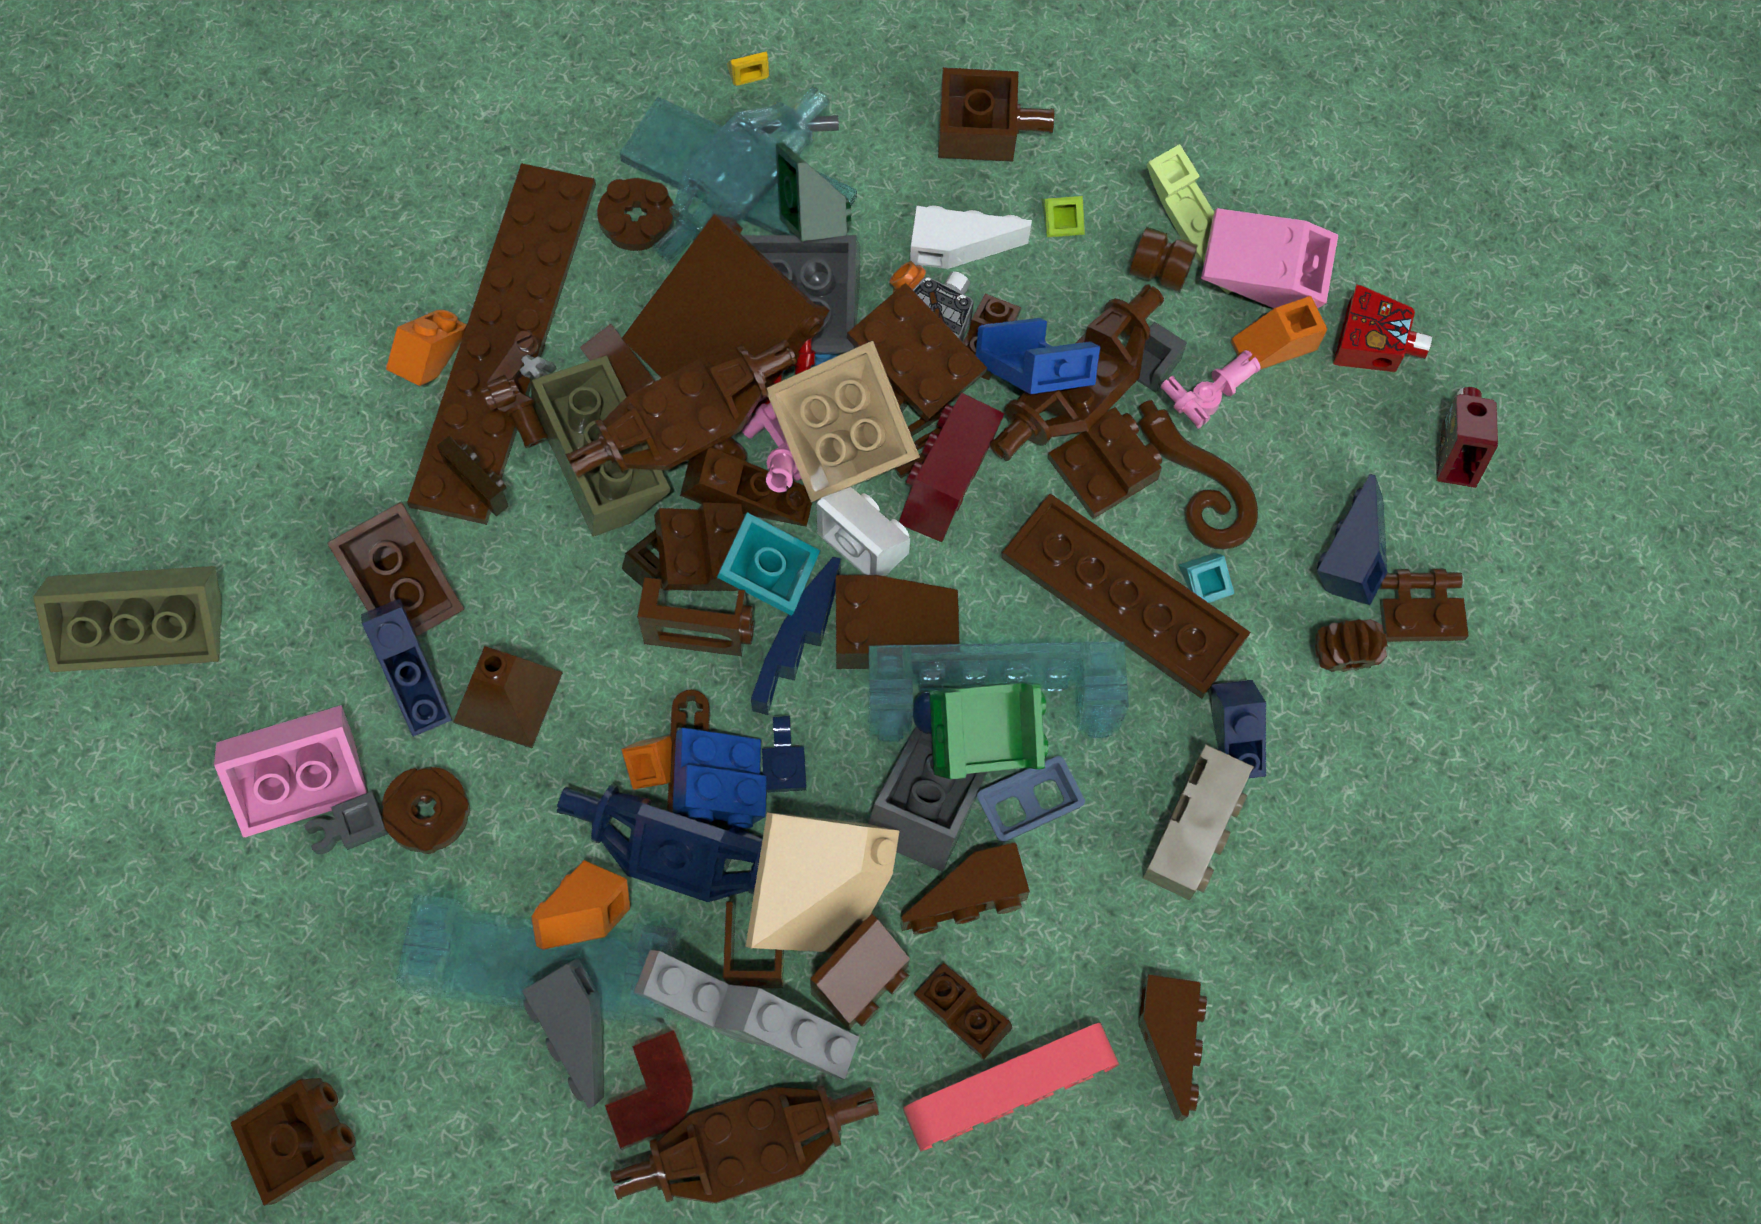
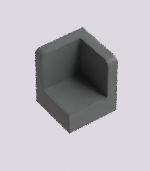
[1137,321,1187,393]

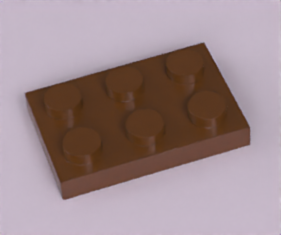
[846,283,987,423]

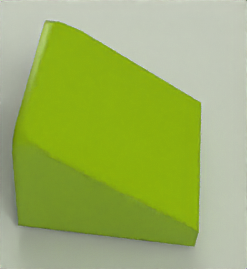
[1041,196,1085,237]

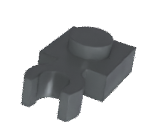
[304,791,388,854]

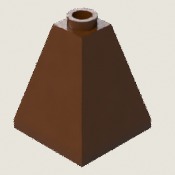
[453,646,563,749]

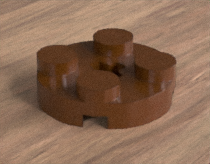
[597,178,675,251]
[382,767,470,854]

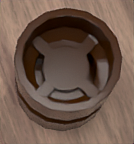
[1129,227,1198,293]

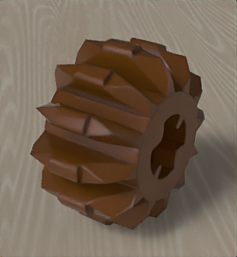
[1315,619,1388,672]

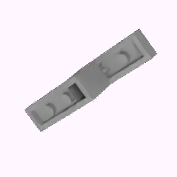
[634,950,859,1079]

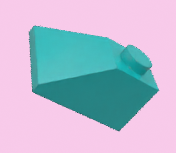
[717,513,821,616]

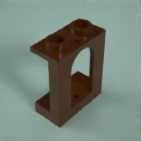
[637,577,754,657]

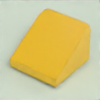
[727,51,769,86]

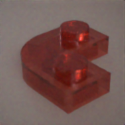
[605,1030,693,1150]

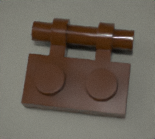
[1379,568,1469,642]

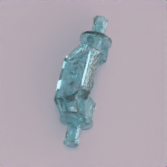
[653,86,830,264]

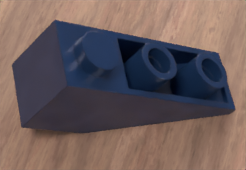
[1317,474,1388,605]
[361,598,452,737]

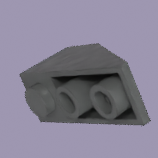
[522,958,604,1109]

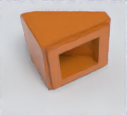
[621,735,672,790]

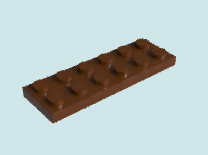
[1001,493,1251,699]

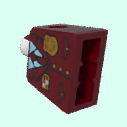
[1436,387,1498,488]

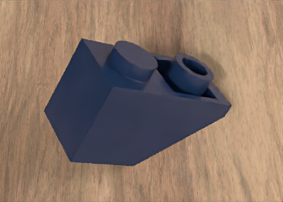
[1211,680,1266,779]

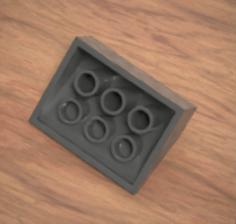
[742,235,861,354]

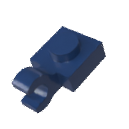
[762,716,806,793]

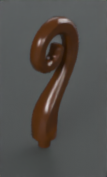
[1139,400,1258,550]

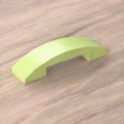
[1146,144,1233,295]

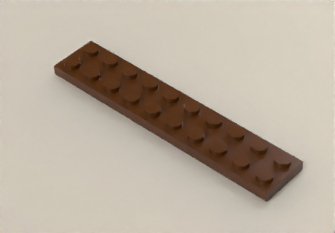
[407,163,596,525]

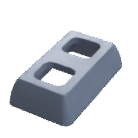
[977,756,1085,842]

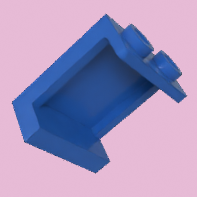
[976,318,1100,394]

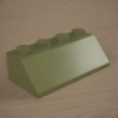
[531,355,670,537]
[33,566,221,672]

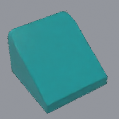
[1178,553,1234,603]

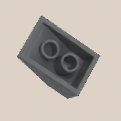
[868,727,987,872]

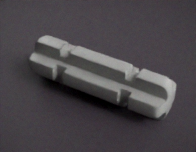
[519,355,557,379]

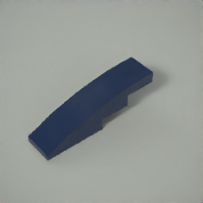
[751,557,841,715]

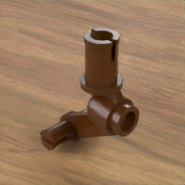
[480,331,549,448]

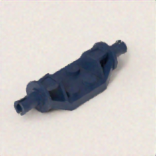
[557,784,763,902]

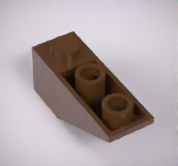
[680,447,812,527]
[901,842,1030,935]
[1139,974,1207,1121]

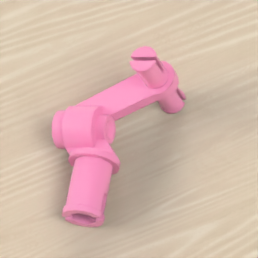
[1160,350,1261,429]
[741,402,802,492]

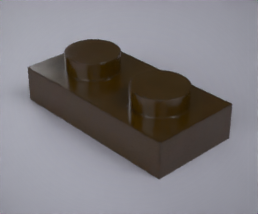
[437,436,509,517]

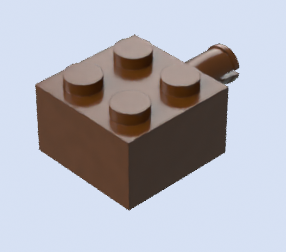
[938,67,1054,162]

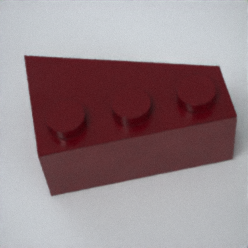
[899,392,1005,542]

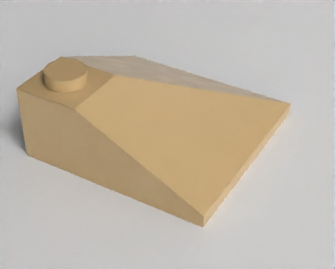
[767,341,920,502]
[746,812,899,952]

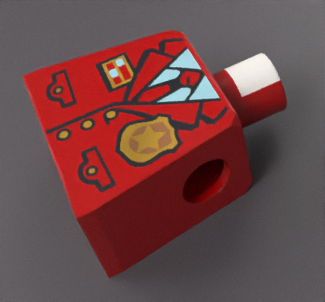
[1333,284,1432,372]

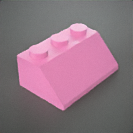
[214,705,368,838]

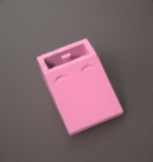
[1201,208,1338,309]

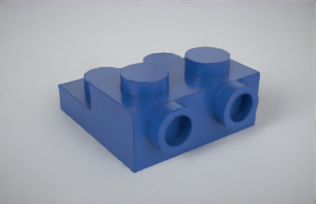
[673,728,767,829]

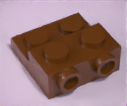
[1047,407,1162,519]
[654,503,745,591]
[230,1078,356,1206]

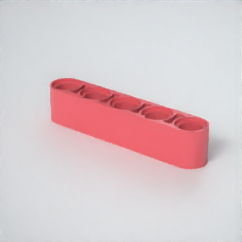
[903,1023,1120,1151]

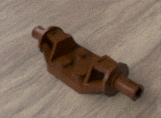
[990,284,1164,461]
[565,339,797,478]
[610,1084,879,1204]

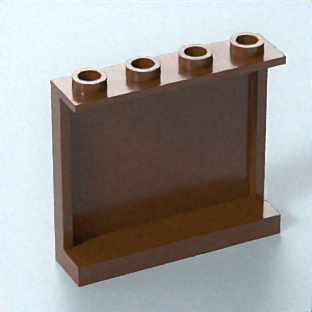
[621,214,830,429]

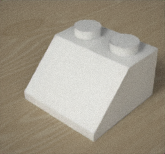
[817,487,910,576]

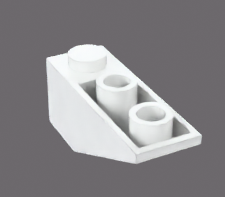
[910,206,1032,269]

